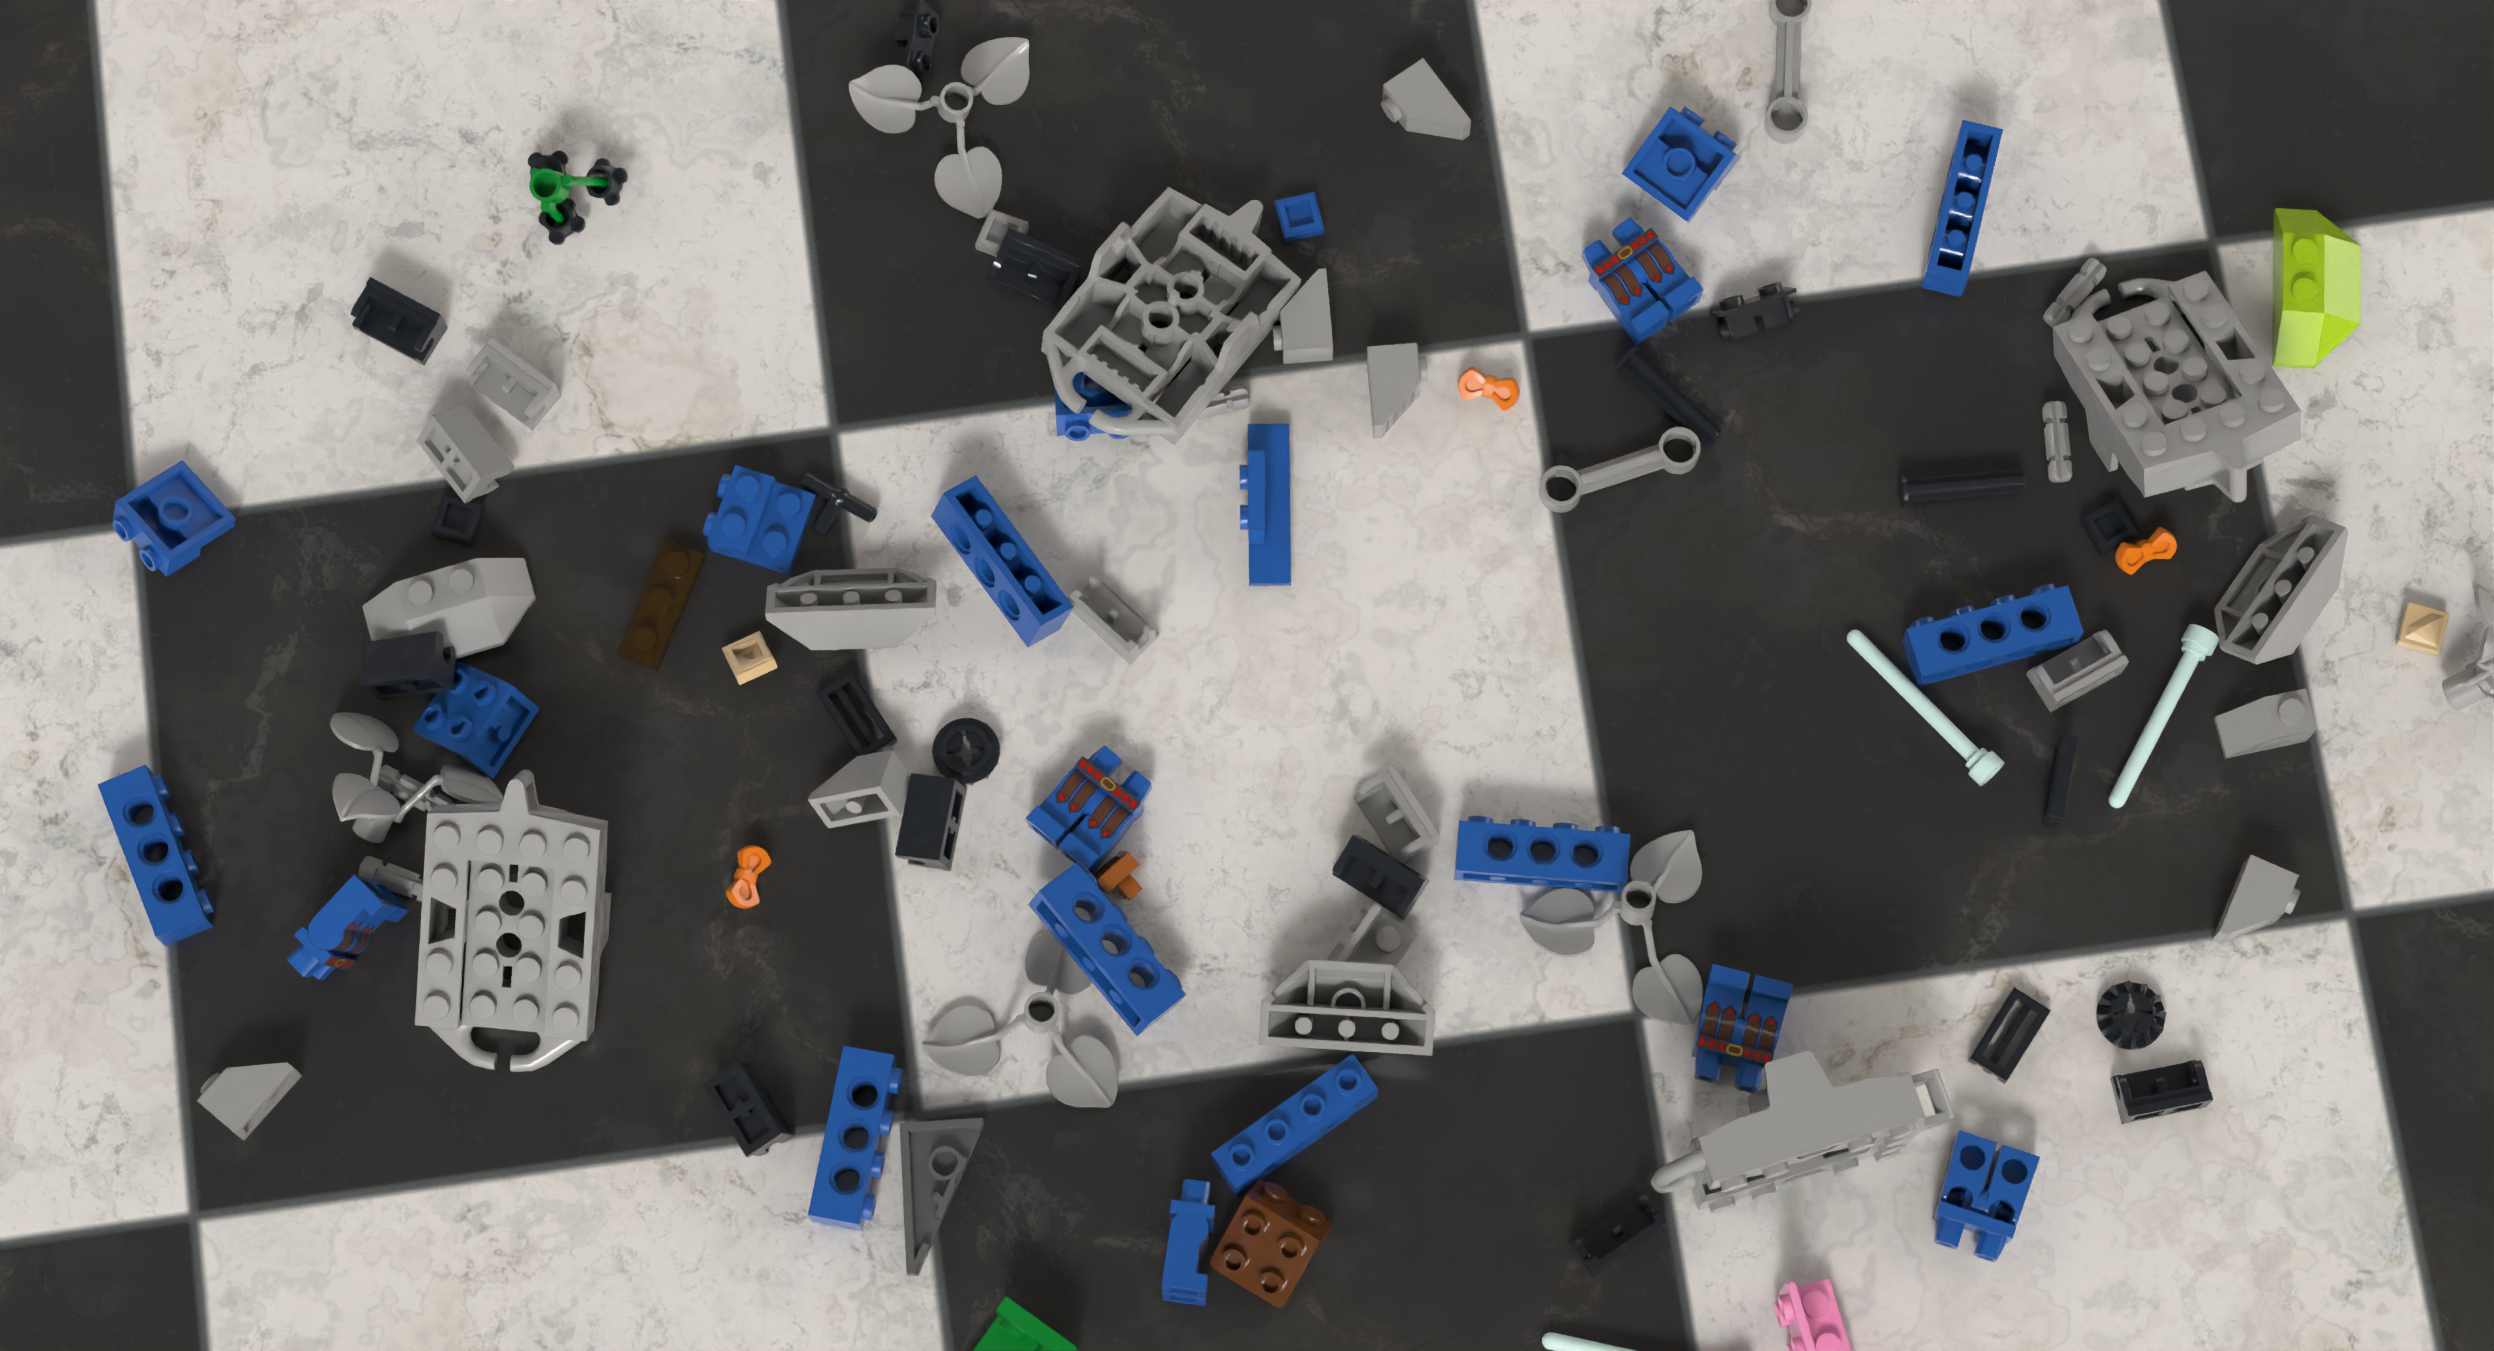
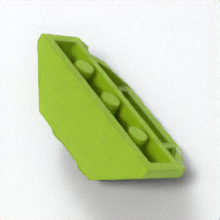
[2272,208,2361,369]

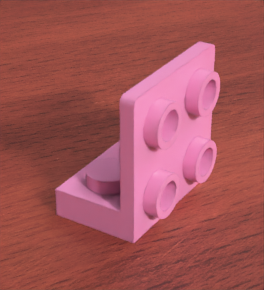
[1774,1278,1851,1351]

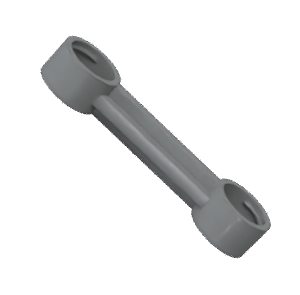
[1764,0,1812,144]
[1539,427,1701,513]

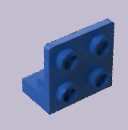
[413,662,540,779]

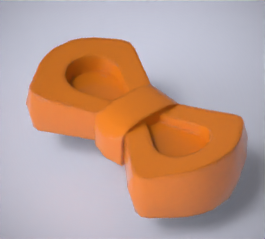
[1457,367,1520,411]
[2115,527,2177,575]
[726,845,771,909]

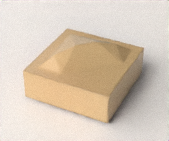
[2396,602,2450,656]
[722,631,778,685]

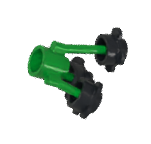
[528,150,628,245]

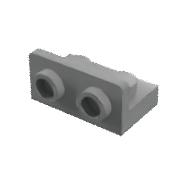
[1327,902,1418,968]

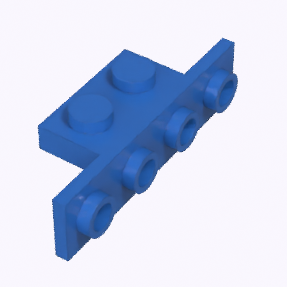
[1239,424,1291,586]

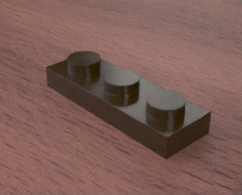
[617,540,706,671]

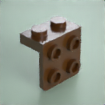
[1210,1179,1334,1307]

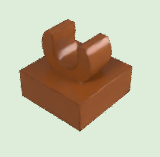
[1093,850,1142,900]

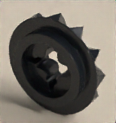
[932,718,1000,785]
[2096,980,2167,1050]

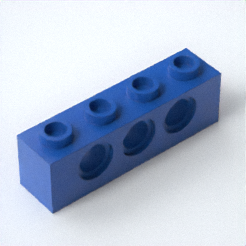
[1921,120,2003,297]
[931,475,1074,647]
[1901,584,2084,687]
[97,765,215,947]
[1454,816,1630,893]
[1028,862,1186,1036]
[808,1046,903,1231]
[1211,1054,1378,1197]

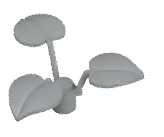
[849,37,1030,219]
[2442,584,2494,711]
[330,712,504,843]
[1520,830,1703,1025]
[922,929,1118,1108]

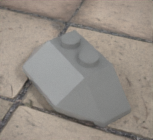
[2214,515,2348,665]
[362,558,536,659]
[765,568,937,651]
[1259,959,1435,1056]

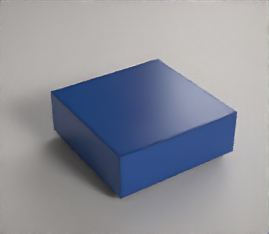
[1274,191,1324,243]

